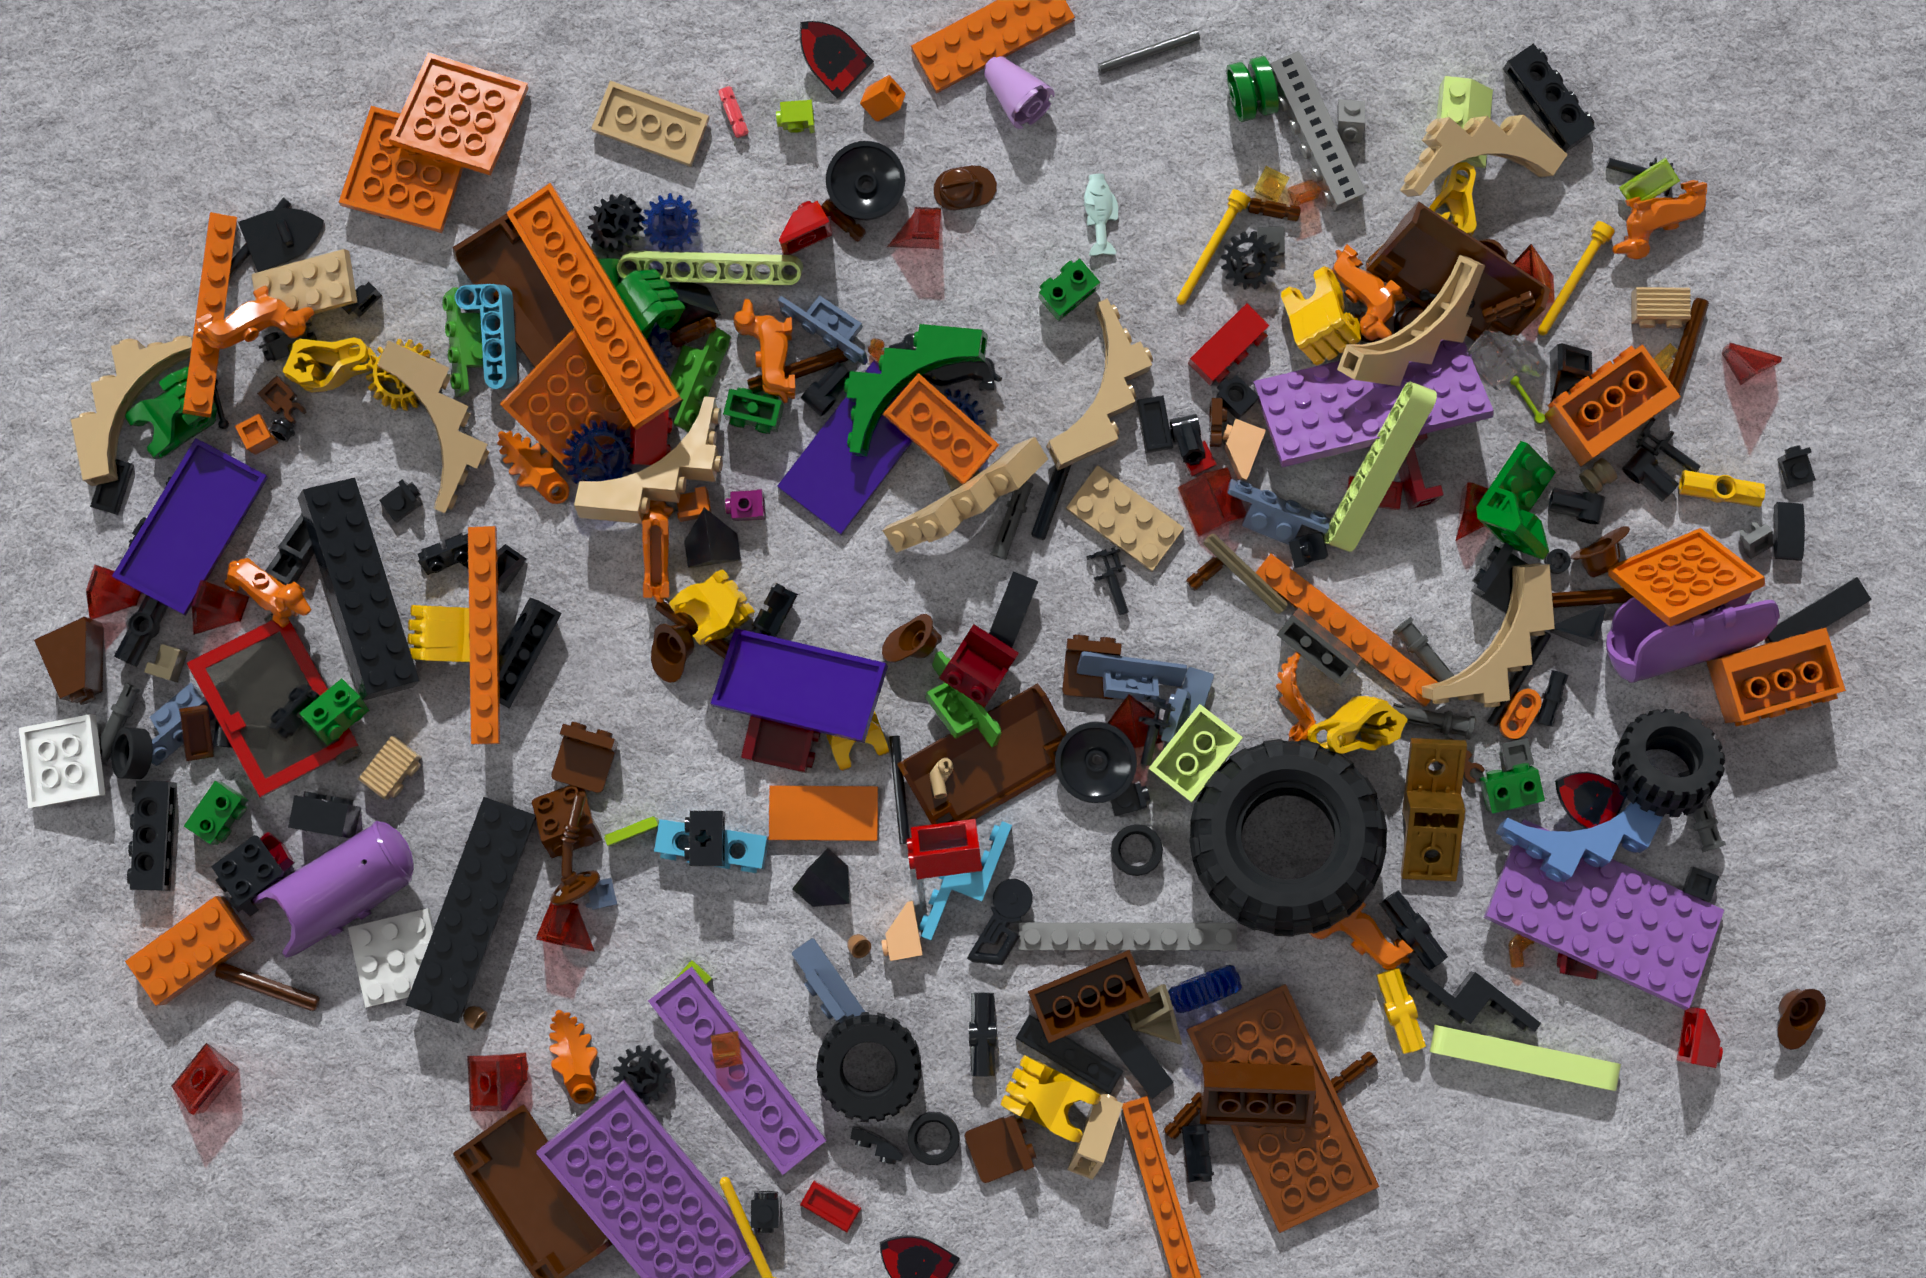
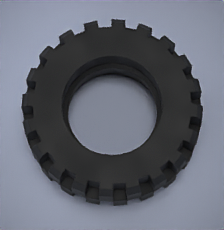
[1612,709,1725,818]
[816,1012,922,1123]

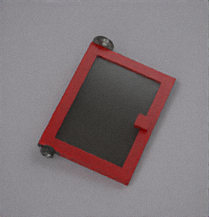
[187,613,363,798]

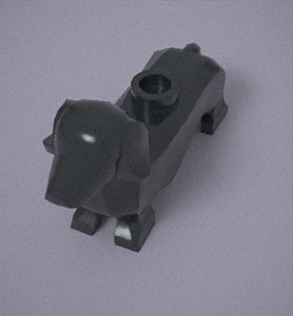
[889,333,1002,391]

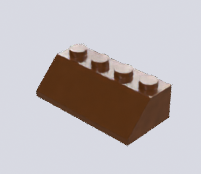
[1028,950,1151,1043]
[1200,1062,1316,1128]

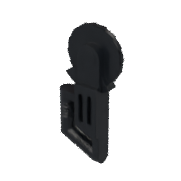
[967,879,1033,965]

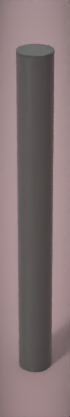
[1098,29,1200,74]

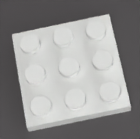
[19,714,105,808]
[348,908,434,1008]

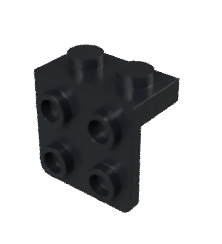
[1471,542,1528,614]
[211,835,284,917]

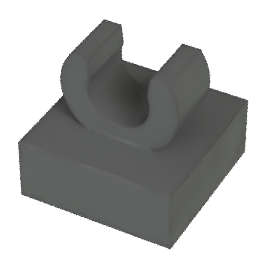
[1739,522,1773,559]

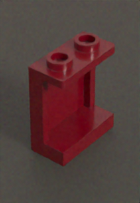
[1398,433,1444,510]
[939,624,1019,708]
[741,716,821,773]

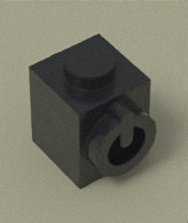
[751,1191,781,1233]

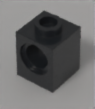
[1216,374,1259,420]

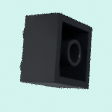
[288,791,361,838]

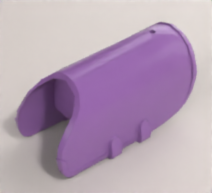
[1606,592,1780,683]
[252,821,414,958]

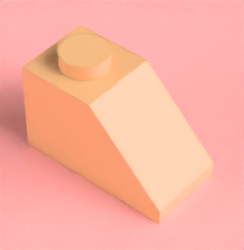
[1222,419,1266,481]
[881,901,923,961]

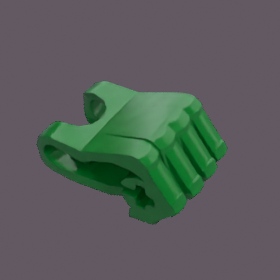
[615,269,685,340]
[125,367,217,459]

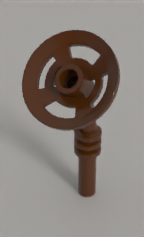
[550,794,600,906]

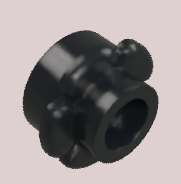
[269,418,295,442]

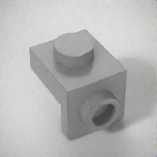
[1337,99,1365,143]

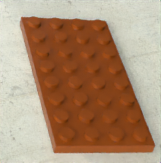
[1186,984,1379,1233]

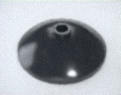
[826,141,905,220]
[1055,722,1137,803]

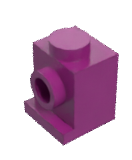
[725,489,765,521]

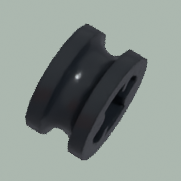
[1544,549,1571,574]

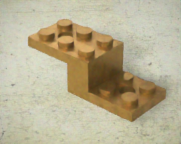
[1401,738,1467,881]

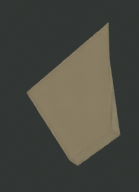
[1127,984,1182,1045]

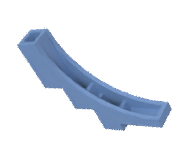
[1496,802,1663,882]

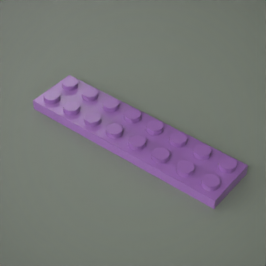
[648,966,827,1175]

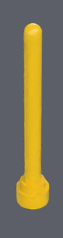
[1176,189,1251,305]
[1538,221,1615,336]
[719,1177,777,1278]

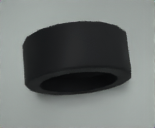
[111,727,153,779]
[1110,824,1163,876]
[908,1112,959,1165]

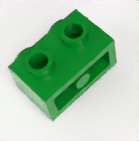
[1038,258,1100,322]
[723,387,784,434]
[299,678,370,745]
[1479,763,1545,814]
[184,781,249,845]

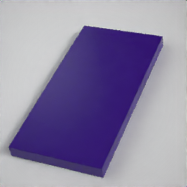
[777,360,913,535]
[112,438,268,616]
[710,628,888,743]

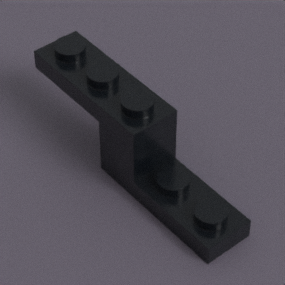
[1401,963,1541,1032]

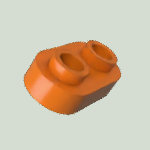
[1499,689,1542,740]

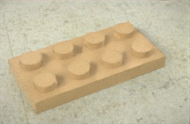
[591,81,710,167]
[252,249,357,314]
[1066,465,1184,572]

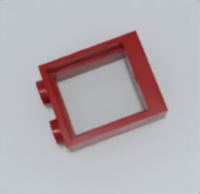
[907,819,982,880]

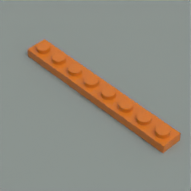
[183,212,237,418]
[468,526,500,745]
[1255,553,1438,707]
[1122,1096,1201,1278]

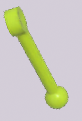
[1509,375,1545,424]

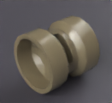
[1579,458,1618,494]

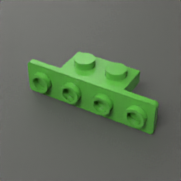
[442,287,483,397]
[670,327,731,433]
[925,651,1002,747]

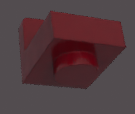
[1557,953,1599,980]

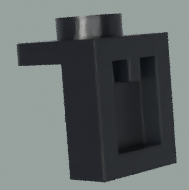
[342,282,382,318]
[1777,445,1816,489]
[379,479,422,523]
[1289,532,1328,568]
[1110,781,1150,817]

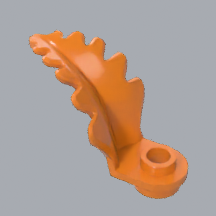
[497,431,570,504]
[1276,652,1316,741]
[549,1010,598,1104]

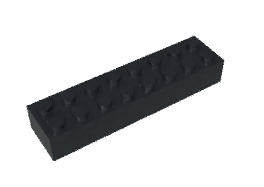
[297,478,419,701]
[406,797,536,1023]

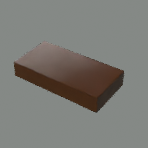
[179,704,214,761]

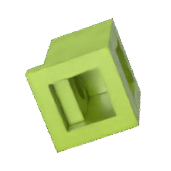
[776,99,815,133]

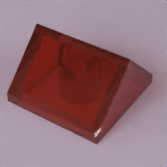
[1178,467,1246,537]
[171,1043,239,1115]

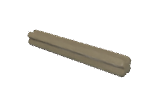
[1203,534,1288,614]

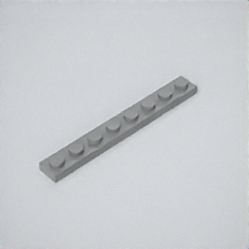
[1019,923,1237,950]

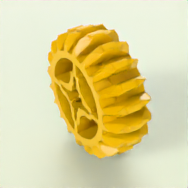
[366,339,437,411]

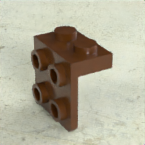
[1062,635,1122,700]
[551,722,618,793]
[532,785,603,859]
[964,1113,1037,1183]

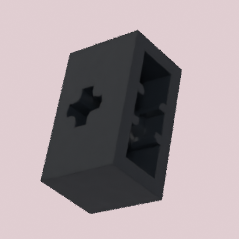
[684,811,725,866]

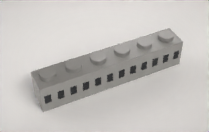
[1270,51,1366,212]

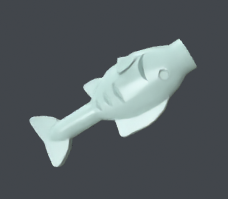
[1083,174,1118,256]

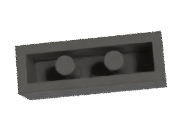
[1277,608,1363,686]

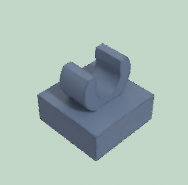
[585,878,617,910]

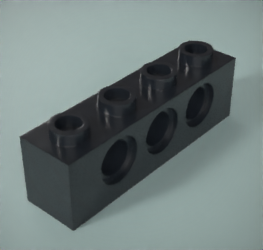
[1503,43,1596,153]
[499,598,562,709]
[127,780,177,891]

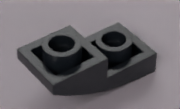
[1773,502,1805,561]
[850,1126,904,1164]

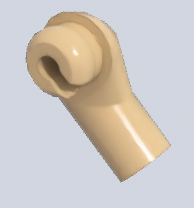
[930,758,953,799]

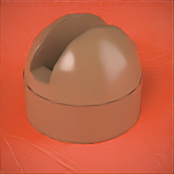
[847,934,871,958]
[463,1006,487,1030]

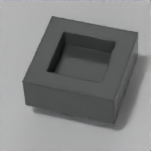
[1257,227,1285,256]
[1500,738,1534,770]

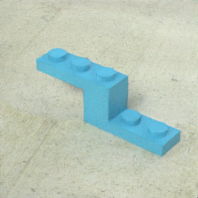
[918,821,1012,940]

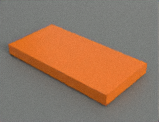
[882,373,999,485]
[769,786,878,841]

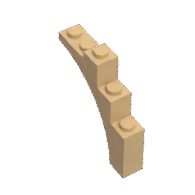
[1400,115,1568,197]
[1337,255,1485,386]
[1046,298,1153,470]
[70,336,193,486]
[377,341,489,513]
[574,397,723,524]
[882,437,1048,553]
[1422,563,1555,707]

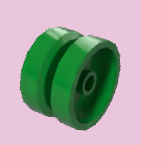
[1226,56,1279,122]

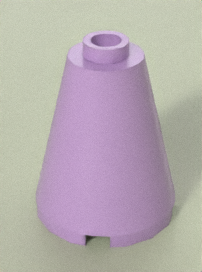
[984,56,1055,129]

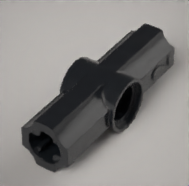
[114,595,168,667]
[1379,890,1448,971]
[969,992,997,1077]

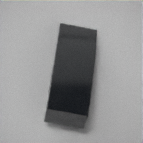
[265,513,314,585]
[989,571,1038,648]

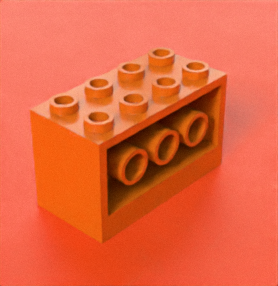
[1544,344,1681,467]
[1706,628,1846,727]

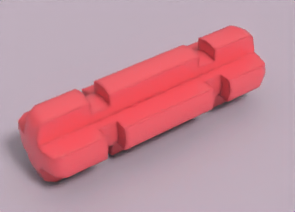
[719,86,748,138]

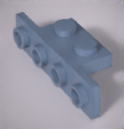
[778,295,868,365]
[1227,479,1330,545]
[1077,651,1187,703]
[1159,667,1214,751]
[149,682,239,766]
[792,938,865,1023]

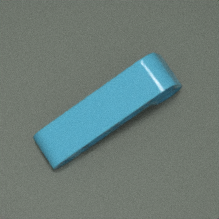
[455,284,517,389]

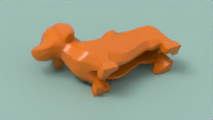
[1613,180,1707,260]
[1332,244,1406,341]
[195,285,315,349]
[733,299,795,404]
[642,500,674,603]
[224,558,312,628]
[1309,902,1414,970]

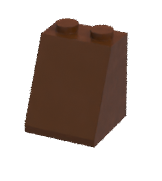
[34,617,104,705]

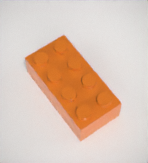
[125,896,255,1006]

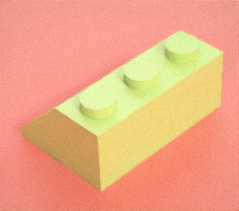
[1436,76,1493,168]
[1149,704,1243,802]

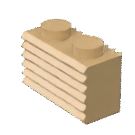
[1631,287,1691,329]
[358,736,421,800]

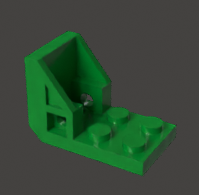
[1476,441,1556,560]

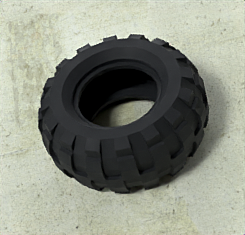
[1189,738,1387,937]

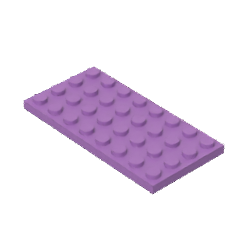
[1253,339,1494,468]
[1483,819,1724,1010]
[536,1080,764,1278]

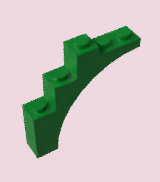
[844,324,988,457]

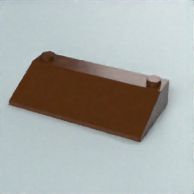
[1366,201,1551,355]
[453,213,574,368]
[897,683,1067,825]
[453,1104,612,1278]

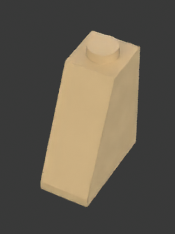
[1067,1094,1123,1180]

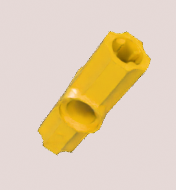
[1678,470,1766,508]
[1376,968,1426,1054]

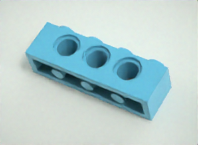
[654,819,769,873]

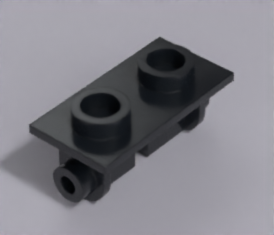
[259,322,317,362]
[418,533,468,575]
[752,583,798,637]
[268,684,320,739]
[1182,1124,1214,1183]

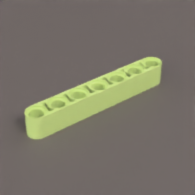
[617,251,803,285]
[1324,381,1437,552]
[1430,1025,1621,1091]

